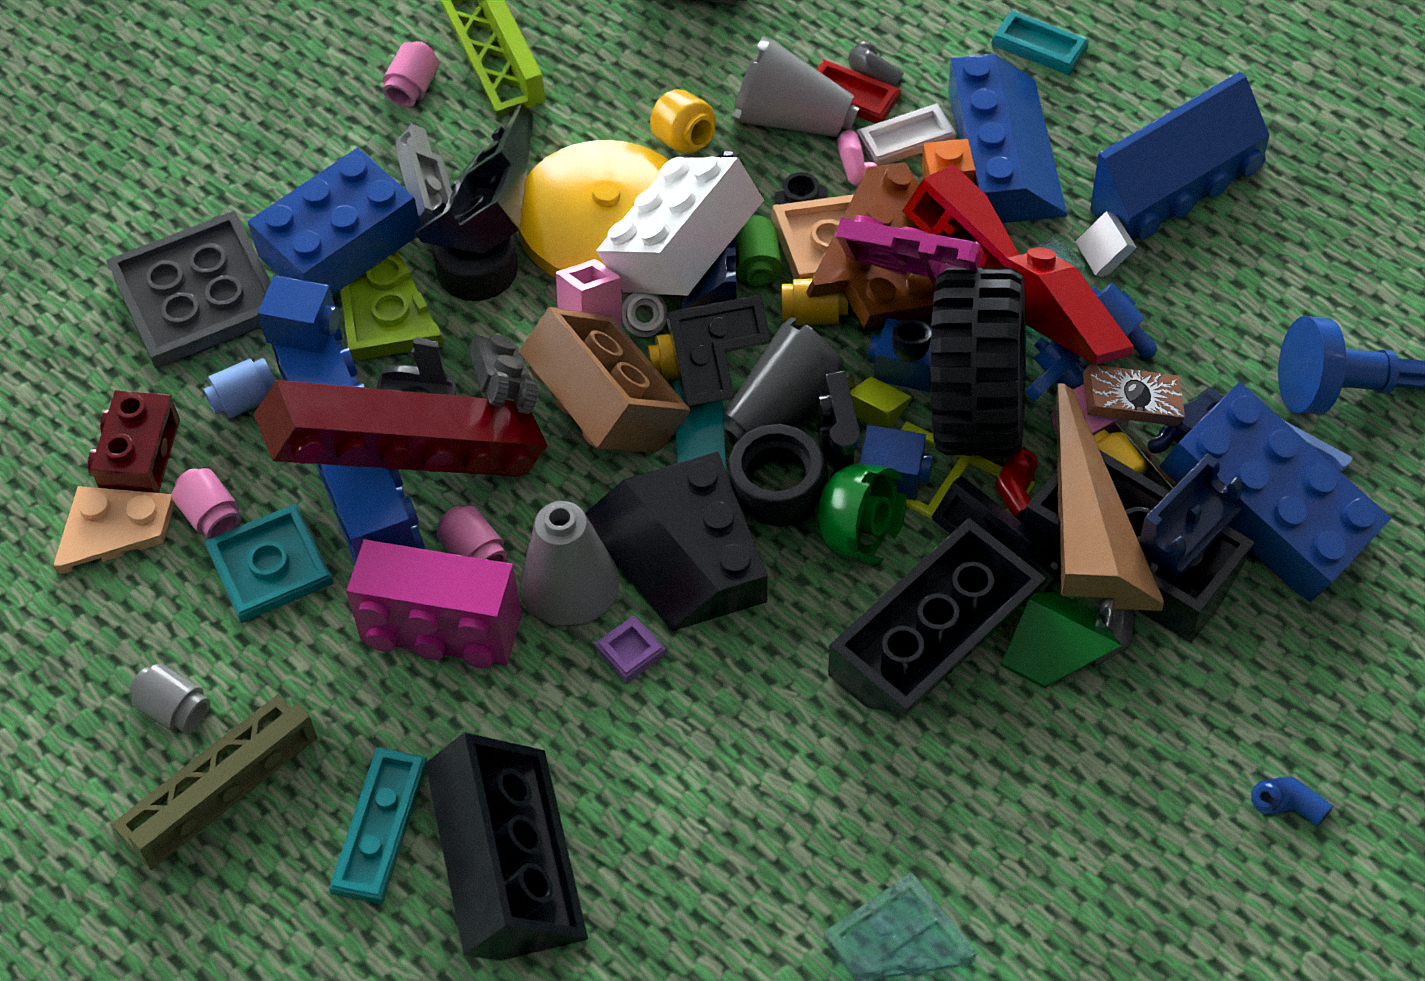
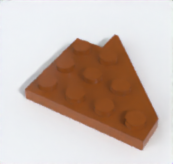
[806,162,935,328]

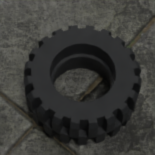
[931,268,1026,456]

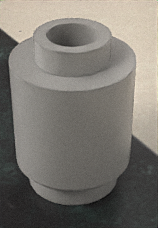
[130,663,210,734]

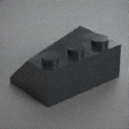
[585,451,767,631]

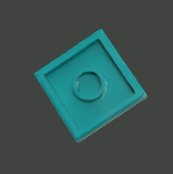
[204,503,334,623]

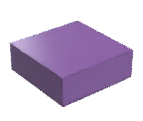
[594,615,666,684]

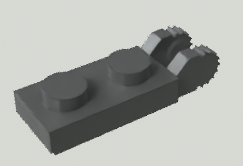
[469,334,538,414]

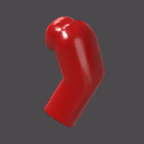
[995,449,1038,522]

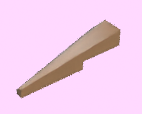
[1056,383,1164,611]

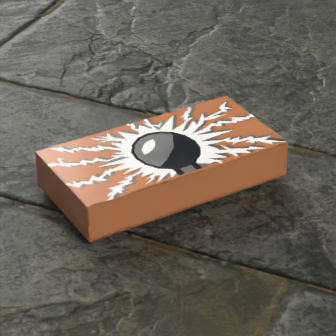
[1083,364,1185,426]

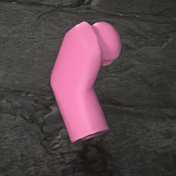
[837,130,877,187]

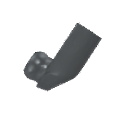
[848,41,904,87]
[1090,598,1136,668]

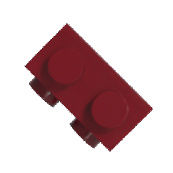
[88,390,180,493]

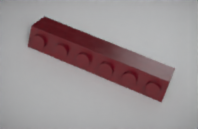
[254,380,548,477]

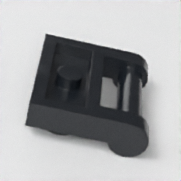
[817,371,860,479]

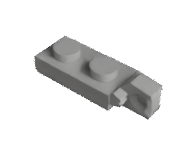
[396,123,452,225]

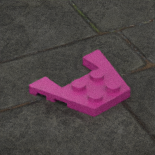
[835,215,983,285]

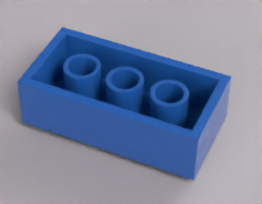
[1159,381,1392,602]

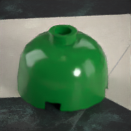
[814,463,906,565]

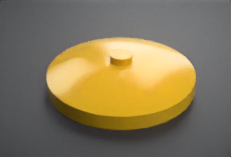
[517,140,669,278]

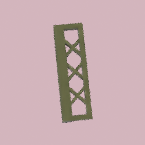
[111,694,317,871]

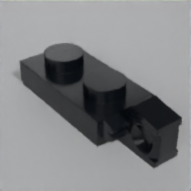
[932,476,1061,591]

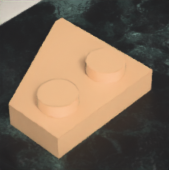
[53,486,175,574]

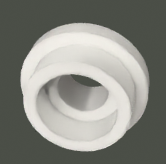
[622,293,668,337]

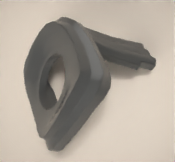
[376,337,456,396]

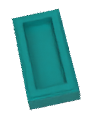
[991,10,1089,76]

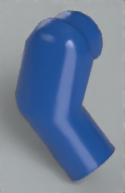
[1251,776,1334,827]

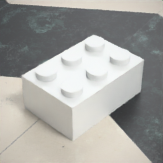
[596,156,764,295]

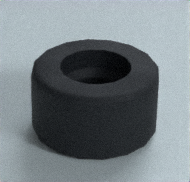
[432,235,518,301]

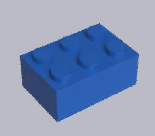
[247,147,421,295]

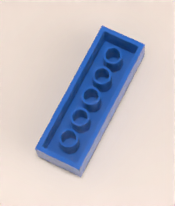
[271,325,425,563]

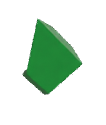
[1001,588,1122,689]

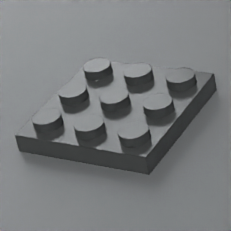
[106,210,271,369]

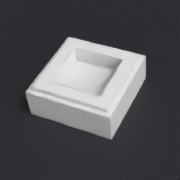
[1075,211,1137,277]

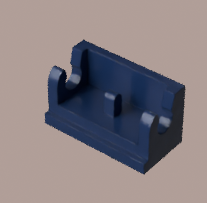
[1139,453,1243,578]

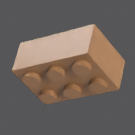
[518,307,691,453]

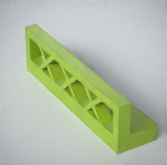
[440,0,546,117]

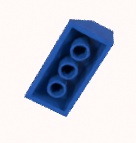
[948,54,1067,223]
[1090,71,1270,241]

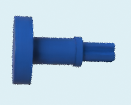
[1278,316,1425,415]

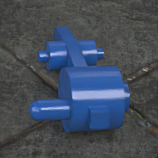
[1025,282,1157,401]

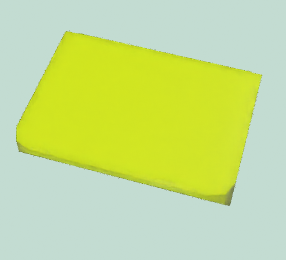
[850,376,912,428]

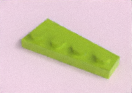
[340,250,444,361]

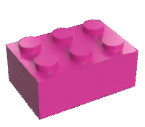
[346,539,522,668]

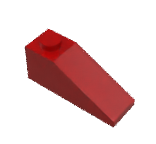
[902,164,1019,268]
[1006,248,1134,365]

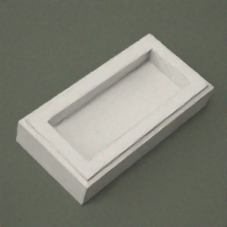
[857,103,956,166]

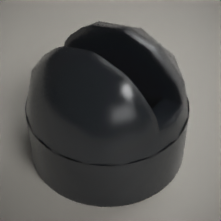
[891,319,931,362]

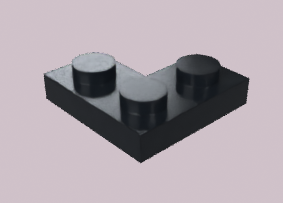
[666,295,771,408]

